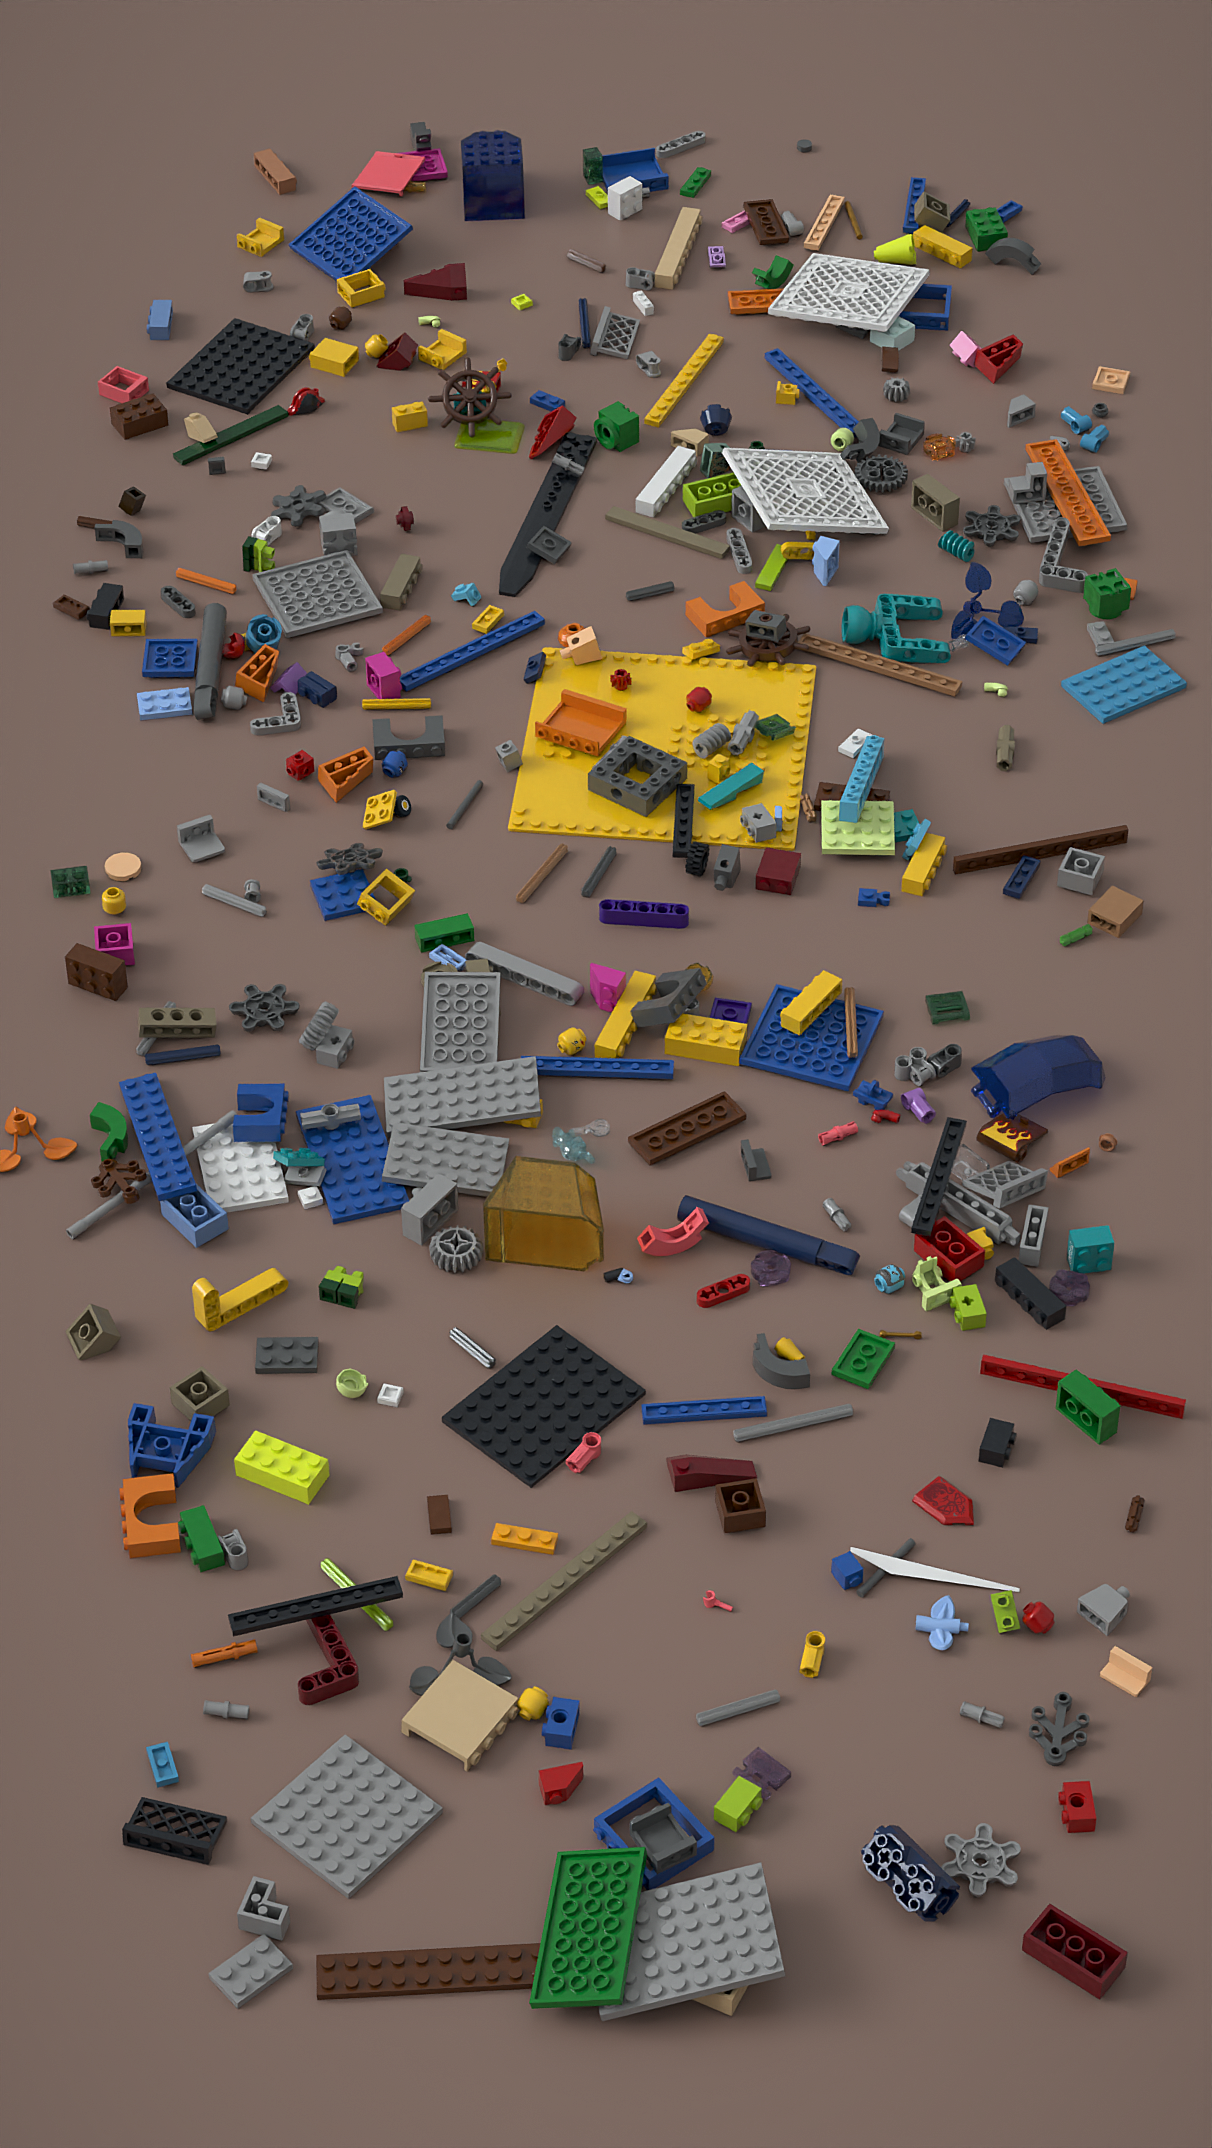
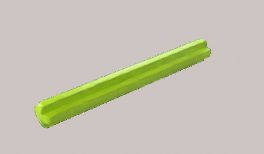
[320,1558,393,1631]

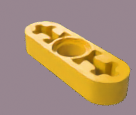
[780,542,814,560]

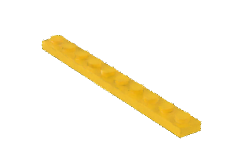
[644,334,724,428]

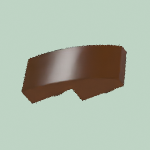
[881,346,899,373]

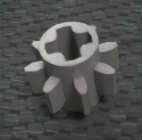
[955,432,976,453]

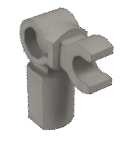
[335,643,363,672]

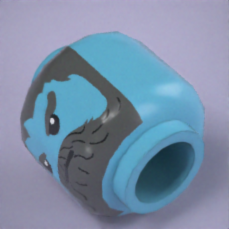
[874,1264,905,1294]

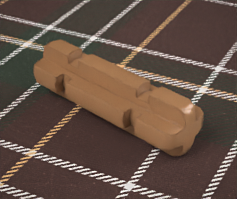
[800,794,817,822]

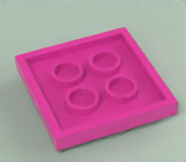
[399,148,448,183]

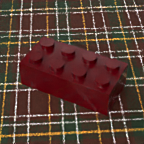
[1022,1903,1128,2000]

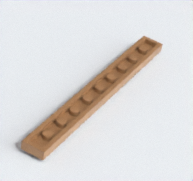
[798,633,962,696]

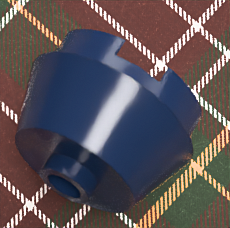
[700,404,732,436]

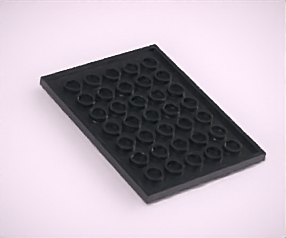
[166,318,315,415]
[442,1325,646,1488]

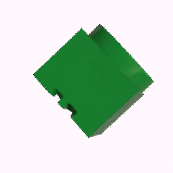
[594,401,639,452]
[1083,568,1131,619]

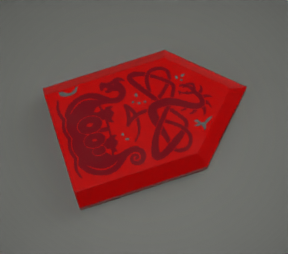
[912,1476,974,1525]

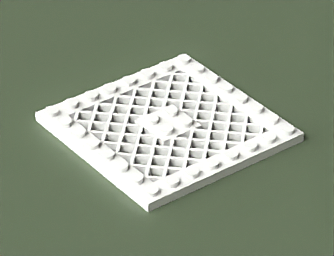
[768,253,929,332]
[722,448,889,534]

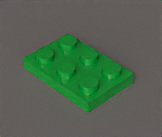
[831,1329,895,1389]

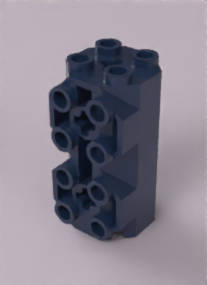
[861,1825,960,1922]

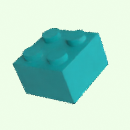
[1067,1225,1115,1275]

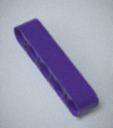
[599,899,689,929]

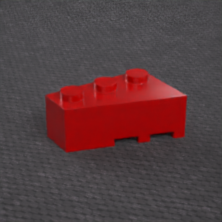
[974,334,1023,384]

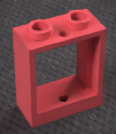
[98,366,149,403]

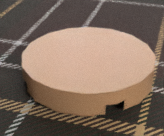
[105,852,141,881]

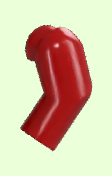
[871,1110,901,1123]

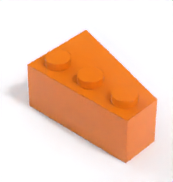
[235,644,279,702]
[318,746,374,803]

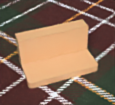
[1100,1646,1152,1697]

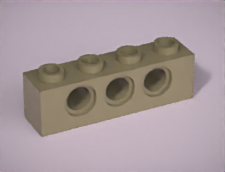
[138,1007,216,1038]

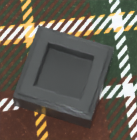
[208,457,226,475]

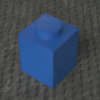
[831,1551,864,1590]

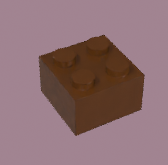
[715,1478,766,1533]

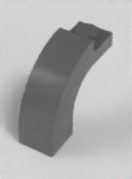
[410,122,432,151]
[985,238,1041,275]
[840,418,880,463]
[95,520,143,559]
[753,1333,810,1389]

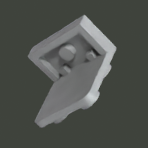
[177,815,225,862]

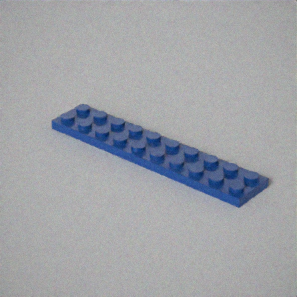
[119,1072,197,1201]

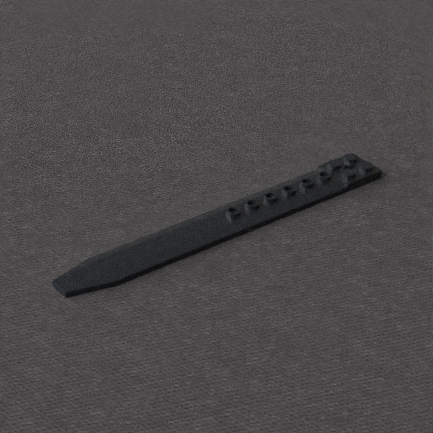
[499,433,597,597]

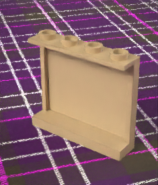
[401,1660,519,1771]

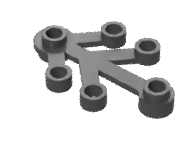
[1029,1692,1090,1766]

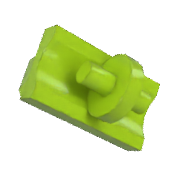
[990,1590,1021,1633]

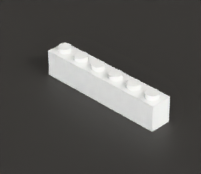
[636,446,697,518]

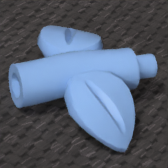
[916,1595,969,1650]

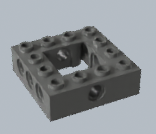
[588,736,687,817]

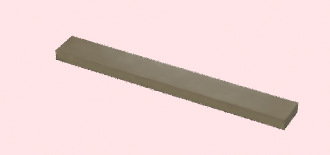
[605,506,730,559]

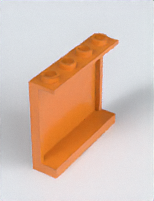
[535,689,627,756]

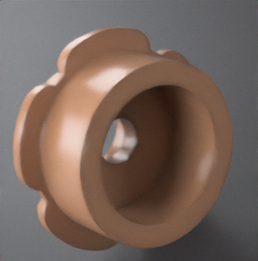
[1099,1133,1118,1151]

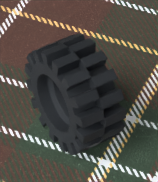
[685,841,710,876]

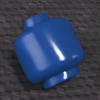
[381,751,408,778]

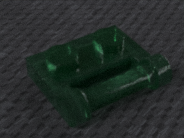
[925,991,970,1025]

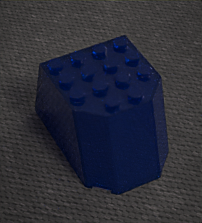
[461,130,525,221]

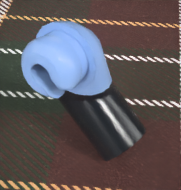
[603,1268,633,1283]

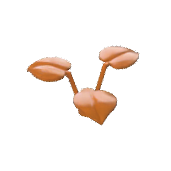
[0,1107,78,1172]

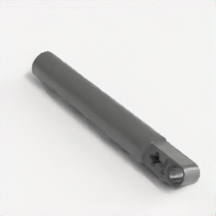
[194,603,227,720]

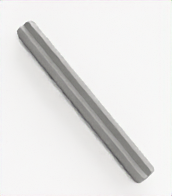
[1095,629,1176,656]

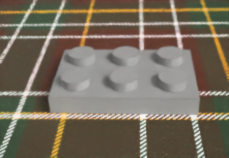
[209,1934,293,2009]

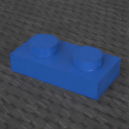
[530,390,565,412]

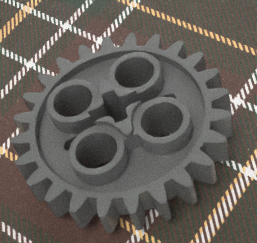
[855,454,908,493]

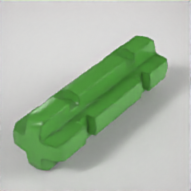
[1059,924,1093,946]

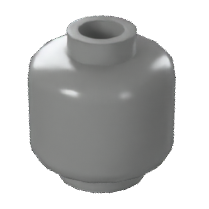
[1013,580,1038,605]
[221,686,247,710]

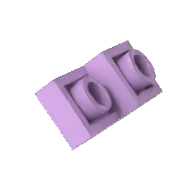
[708,246,726,268]

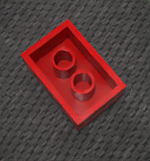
[914,1216,985,1281]

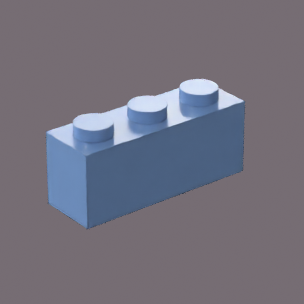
[147,300,173,340]

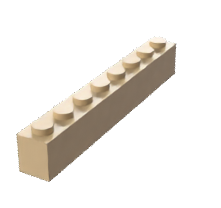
[655,207,703,290]

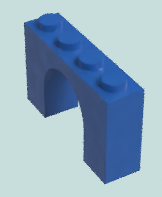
[233,1083,289,1142]

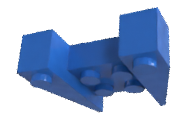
[128,1403,216,1488]

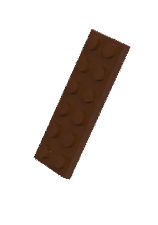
[628,1091,747,1166]

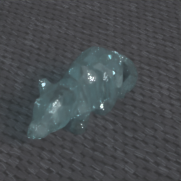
[552,1127,595,1164]

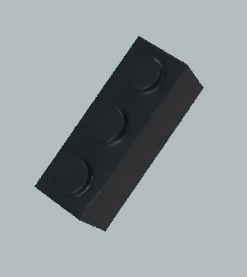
[87,583,124,630]

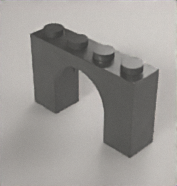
[372,715,445,760]
[630,968,707,1027]

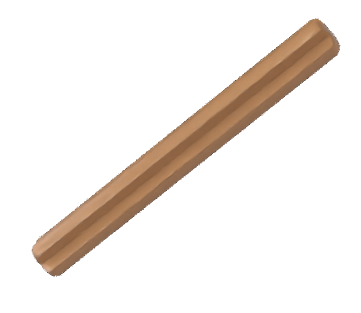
[516,843,568,903]
[844,987,858,1058]

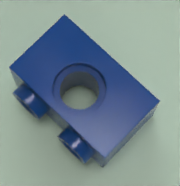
[542,1697,580,1750]

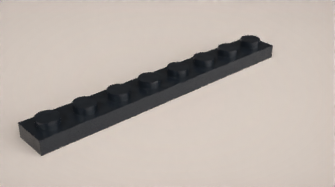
[911,1117,967,1237]
[228,1576,403,1637]

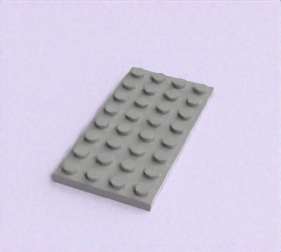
[384,1056,541,1137]

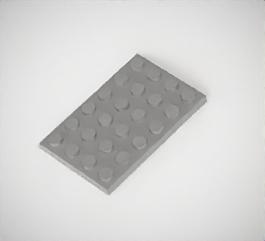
[420,972,501,1072]
[382,1122,509,1198]

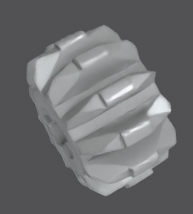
[883,377,910,402]

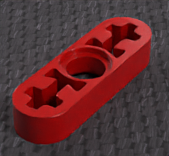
[697,1274,750,1308]

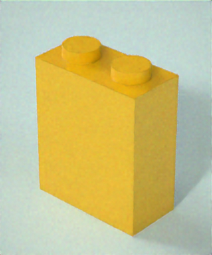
[309,338,359,377]

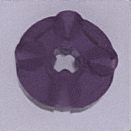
[751,1250,791,1287]
[1049,1269,1090,1306]

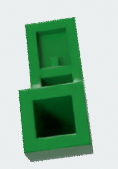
[752,255,794,289]
[90,1102,128,1162]

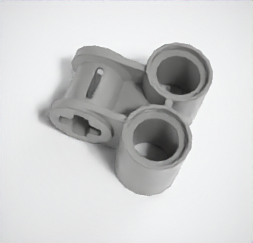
[894,1047,936,1086]

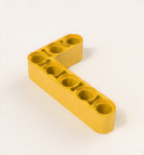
[192,1268,289,1331]

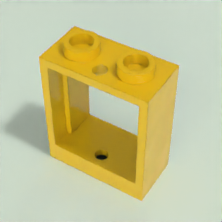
[337,269,386,308]
[357,869,415,926]

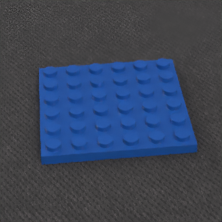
[288,186,413,281]
[739,984,884,1091]

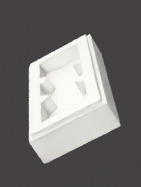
[838,728,872,758]

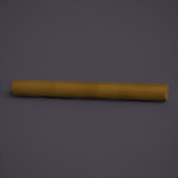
[844,201,863,240]

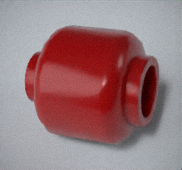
[686,687,712,713]
[1022,1601,1055,1634]

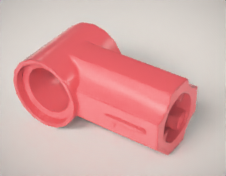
[566,1432,601,1473]

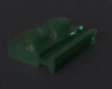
[754,714,796,741]

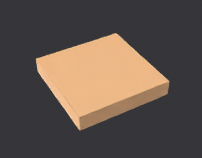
[1092,366,1130,394]

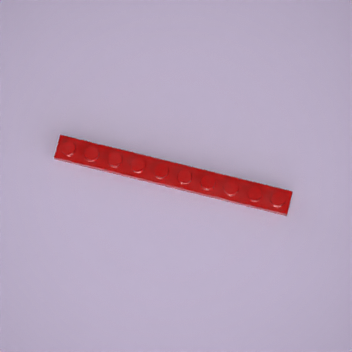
[980,1354,1186,1419]

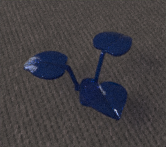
[951,562,1024,639]

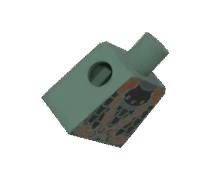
[699,443,731,478]

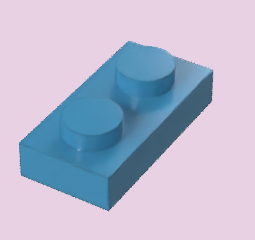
[146,1742,179,1788]

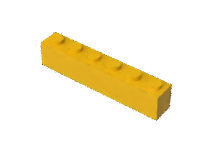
[594,971,657,1058]

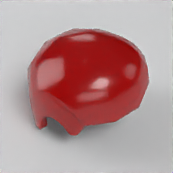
[223,632,245,659]

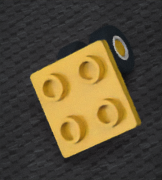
[363,790,411,830]

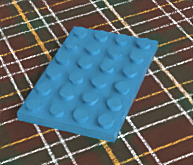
[1061,645,1187,724]

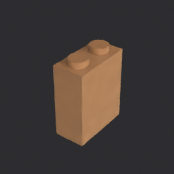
[1087,886,1144,938]

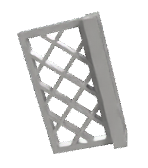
[590,306,640,359]
[962,1161,1048,1209]

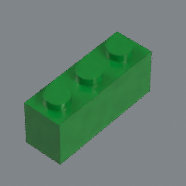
[414,913,475,953]
[178,1505,225,1573]

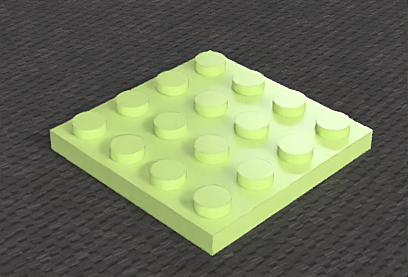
[821,800,895,855]

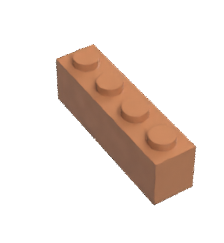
[254,148,297,195]

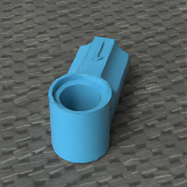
[1061,406,1092,434]
[1080,425,1109,453]

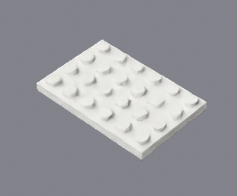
[192,1124,289,1213]

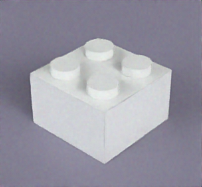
[608,176,642,221]

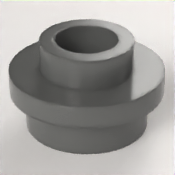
[1092,403,1108,417]

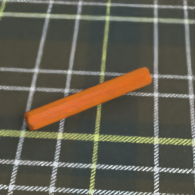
[176,568,237,594]
[382,615,431,656]

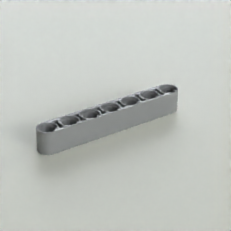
[465,942,585,1006]

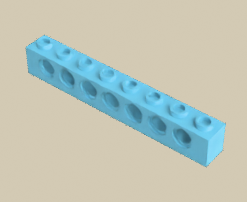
[839,735,884,823]

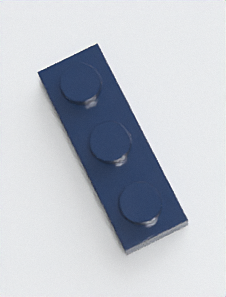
[1003,855,1041,899]

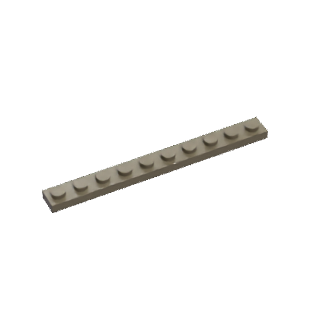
[481,1511,647,1651]

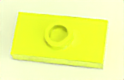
[585,186,608,209]

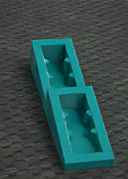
[698,763,764,810]

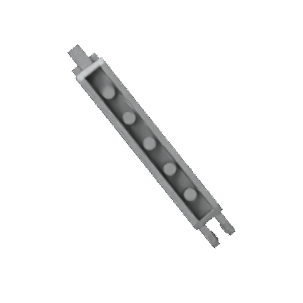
[895,1161,1020,1246]

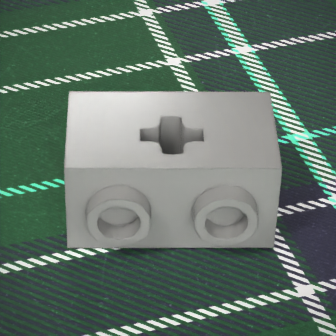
[740,803,777,843]
[316,1025,355,1069]

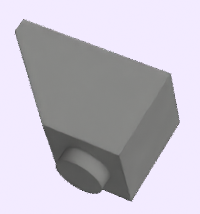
[1007,394,1036,427]

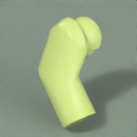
[418,316,440,327]
[984,683,1008,697]

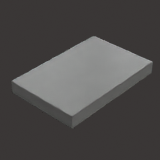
[317,487,374,524]

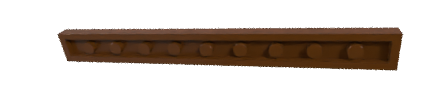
[953,825,1129,875]

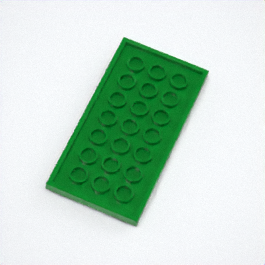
[529,1847,647,2009]

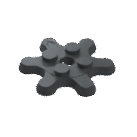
[271,485,327,526]
[963,505,1021,547]
[316,843,383,875]
[229,984,300,1032]

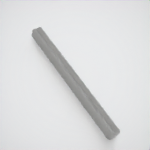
[733,1404,853,1442]

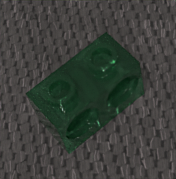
[583,147,603,185]
[50,866,91,898]

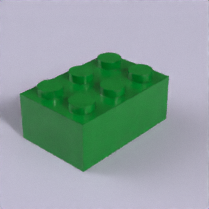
[965,207,1008,252]
[1056,1369,1121,1445]

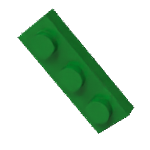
[680,167,711,198]

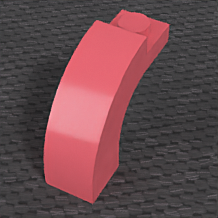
[637,1207,709,1256]

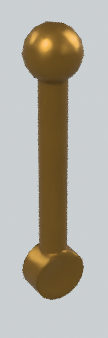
[879,1330,922,1339]

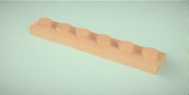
[804,194,845,251]

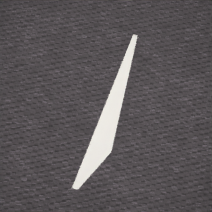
[850,1547,1020,1592]

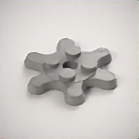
[941,1823,1021,1897]

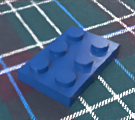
[965,616,1026,666]

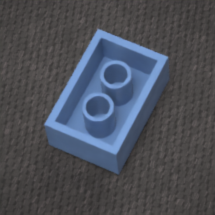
[160,1184,229,1248]

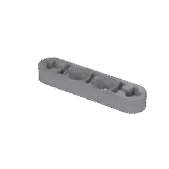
[656,131,705,158]
[727,528,752,574]

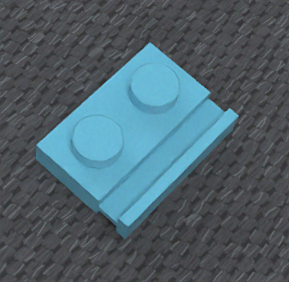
[902,819,931,860]

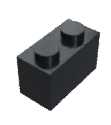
[978,1418,1017,1468]

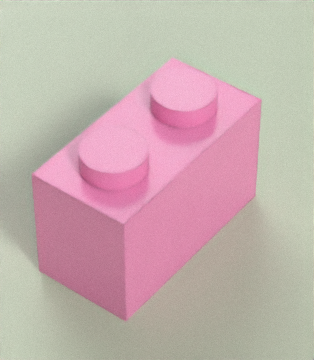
[950,331,982,368]

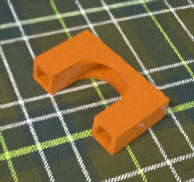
[685,581,765,637]
[119,1473,181,1558]

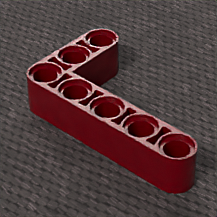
[298,1615,359,1705]

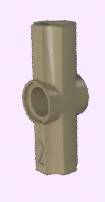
[996,725,1015,771]

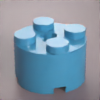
[245,614,282,654]

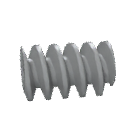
[693,723,731,759]

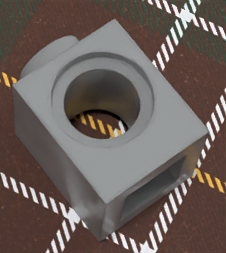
[495,740,523,772]

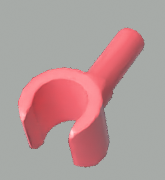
[703,1590,733,1612]

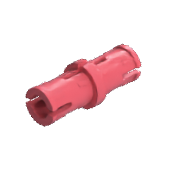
[818,1121,858,1146]

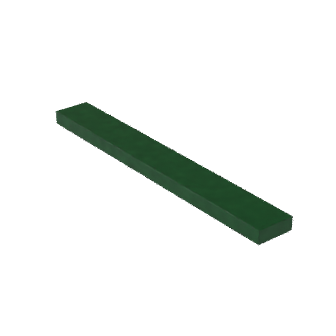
[173,405,288,466]

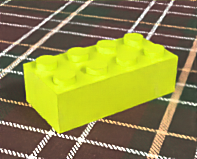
[234,1430,330,1505]

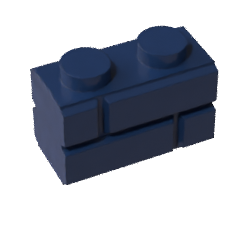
[297,671,337,708]

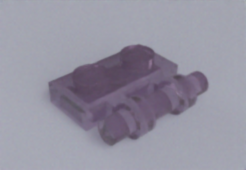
[732,1747,791,1800]

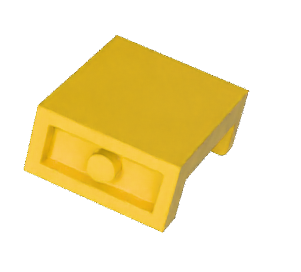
[237,218,284,257]
[418,329,467,370]

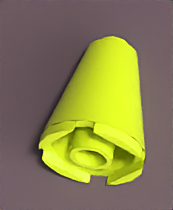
[874,234,916,265]

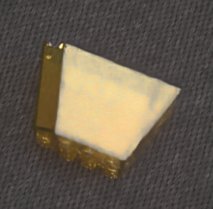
[483,1156,604,1272]

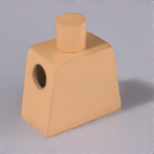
[559,626,602,665]

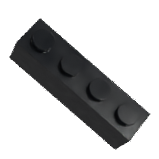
[995,1257,1066,1330]

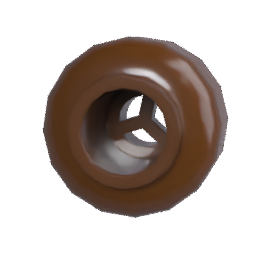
[329,306,352,330]

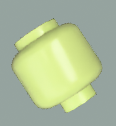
[831,428,854,451]

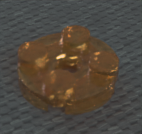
[923,433,956,460]

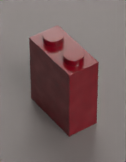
[755,847,801,895]

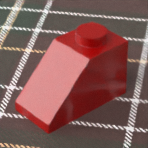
[538,1762,584,1805]

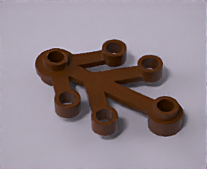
[91,1159,147,1204]

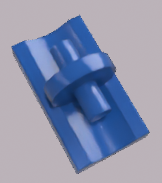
[853,1080,893,1110]

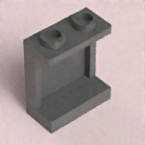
[878,413,925,455]
[630,1803,697,1874]

